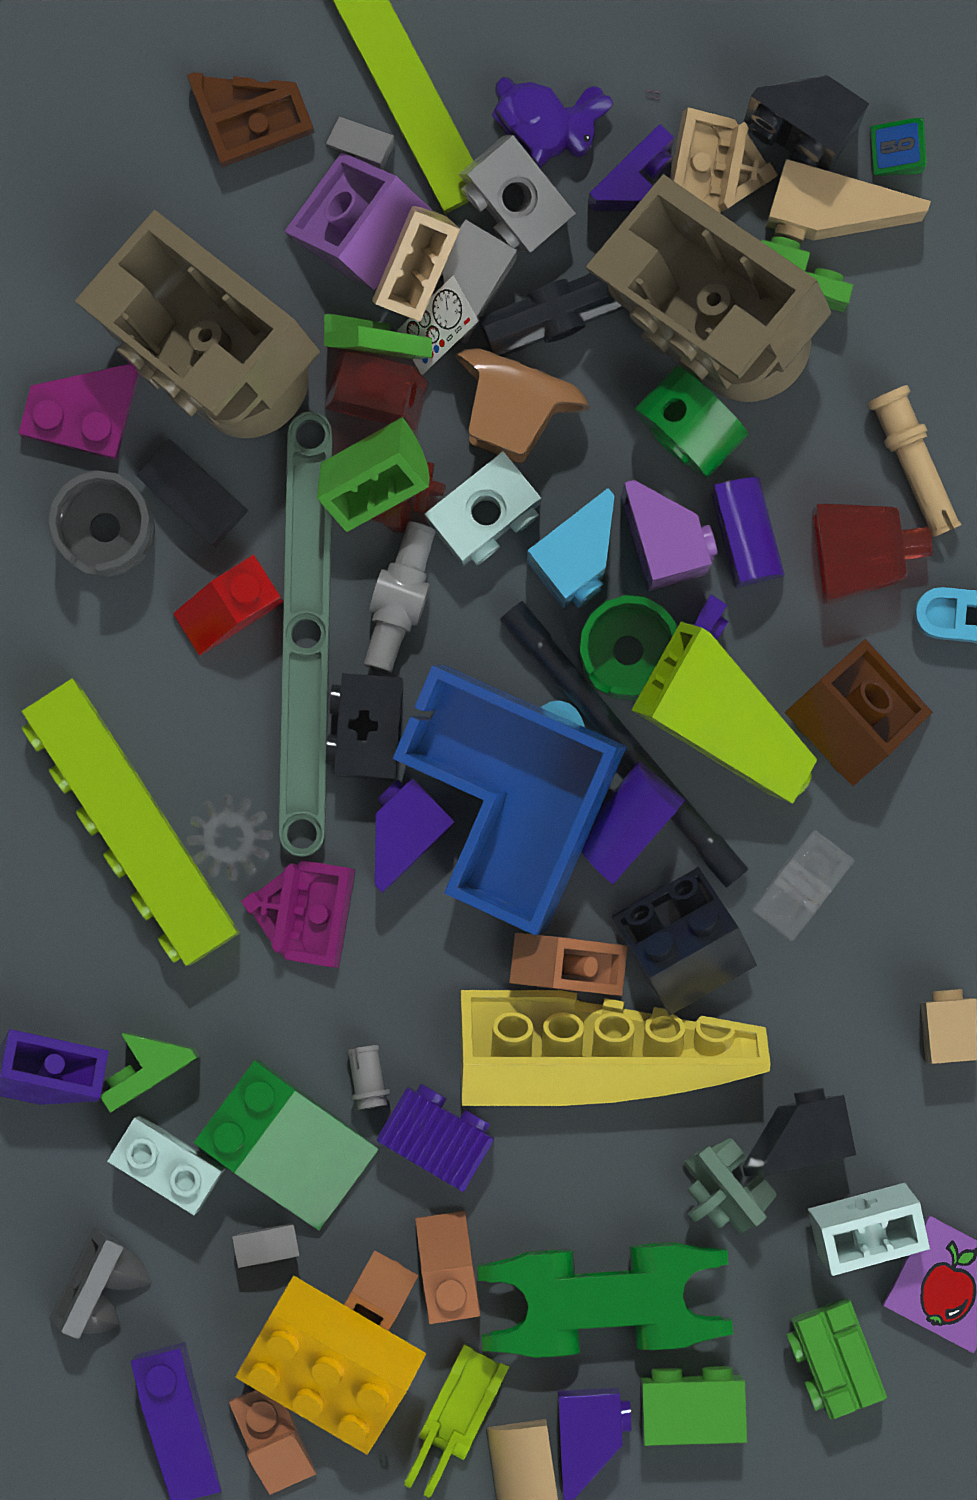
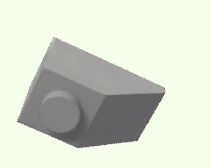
[441,219,517,344]

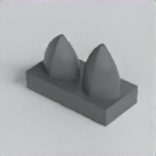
[49,1228,151,1340]

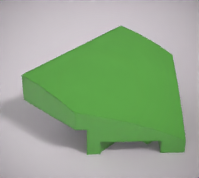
[324,314,432,359]

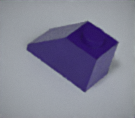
[375,778,455,893]
[0,1029,109,1105]
[558,1388,632,1500]

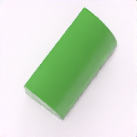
[317,417,429,532]

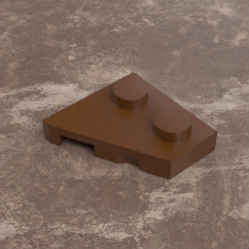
[187,72,315,168]

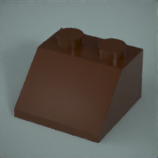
[784,639,933,787]

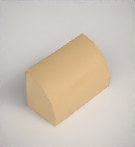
[372,206,460,322]
[486,1419,558,1500]

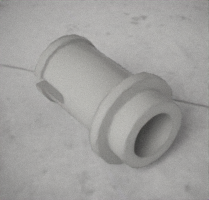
[347,1045,390,1110]

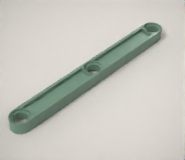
[279,411,334,857]

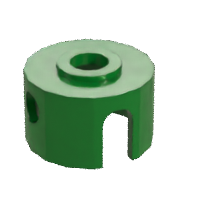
[634,366,749,479]
[578,595,677,701]

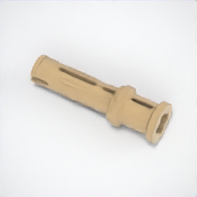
[866,385,962,538]

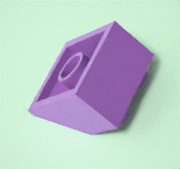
[284,152,432,290]
[621,480,717,592]

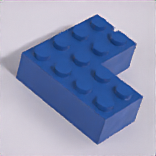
[392,665,627,936]

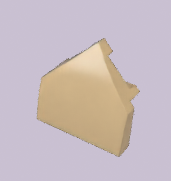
[670,107,778,213]

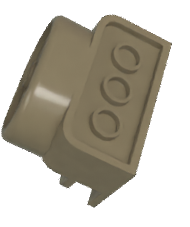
[586,174,831,402]
[75,209,320,438]

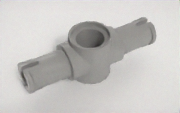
[363,522,436,674]

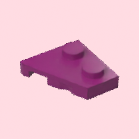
[18,364,139,460]

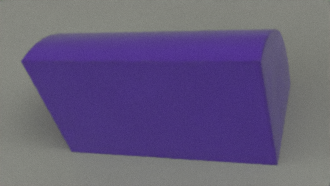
[711,477,785,589]
[581,761,685,884]

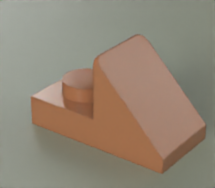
[229,1389,317,1495]

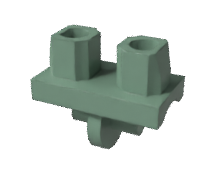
[683,1138,776,1234]

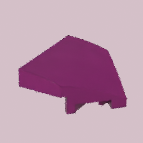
[241,860,356,968]

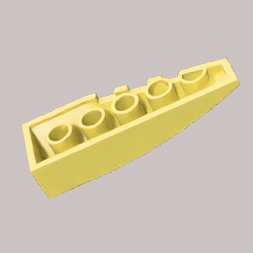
[460,990,771,1106]

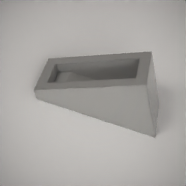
[326,117,395,170]

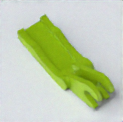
[404,1344,509,1498]

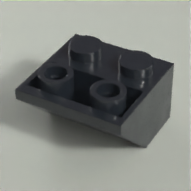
[744,75,869,171]
[611,867,757,1016]

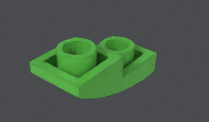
[761,237,854,313]

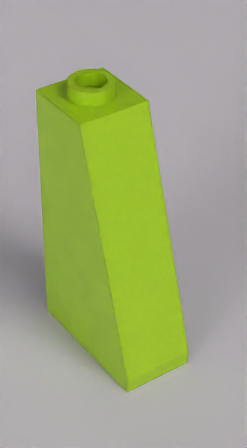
[631,622,817,804]

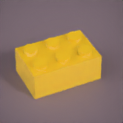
[235,1276,427,1455]

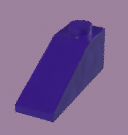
[130,1342,222,1500]

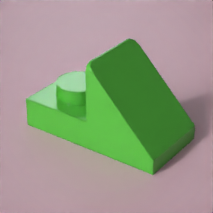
[100,1032,201,1113]

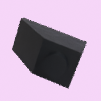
[742,1088,856,1176]

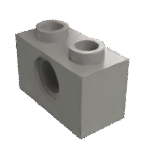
[458,135,576,252]

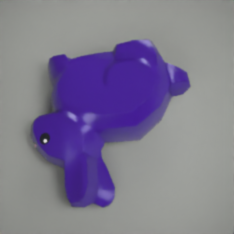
[492,76,613,169]

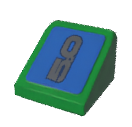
[870,117,927,176]

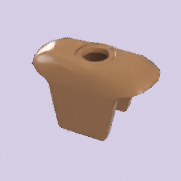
[454,348,590,464]

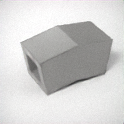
[232,1223,299,1268]

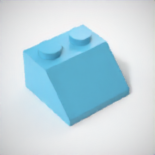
[527,488,614,609]

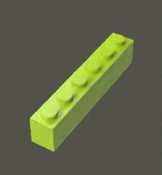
[21,678,240,966]

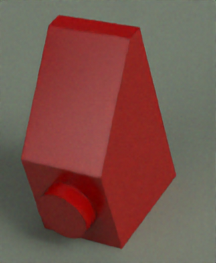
[173,554,284,656]

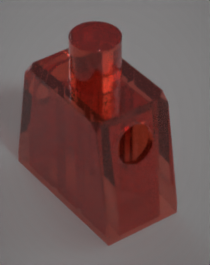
[325,351,428,431]
[812,504,933,604]

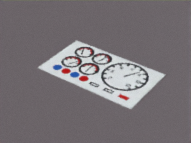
[397,275,479,376]

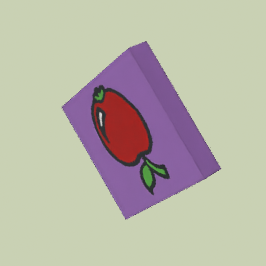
[882,1215,977,1354]

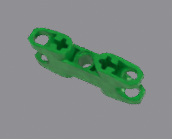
[477,1242,733,1358]

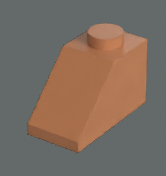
[509,933,628,996]
[415,1210,480,1324]
[344,1250,419,1331]

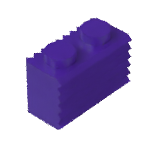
[376,1083,494,1192]

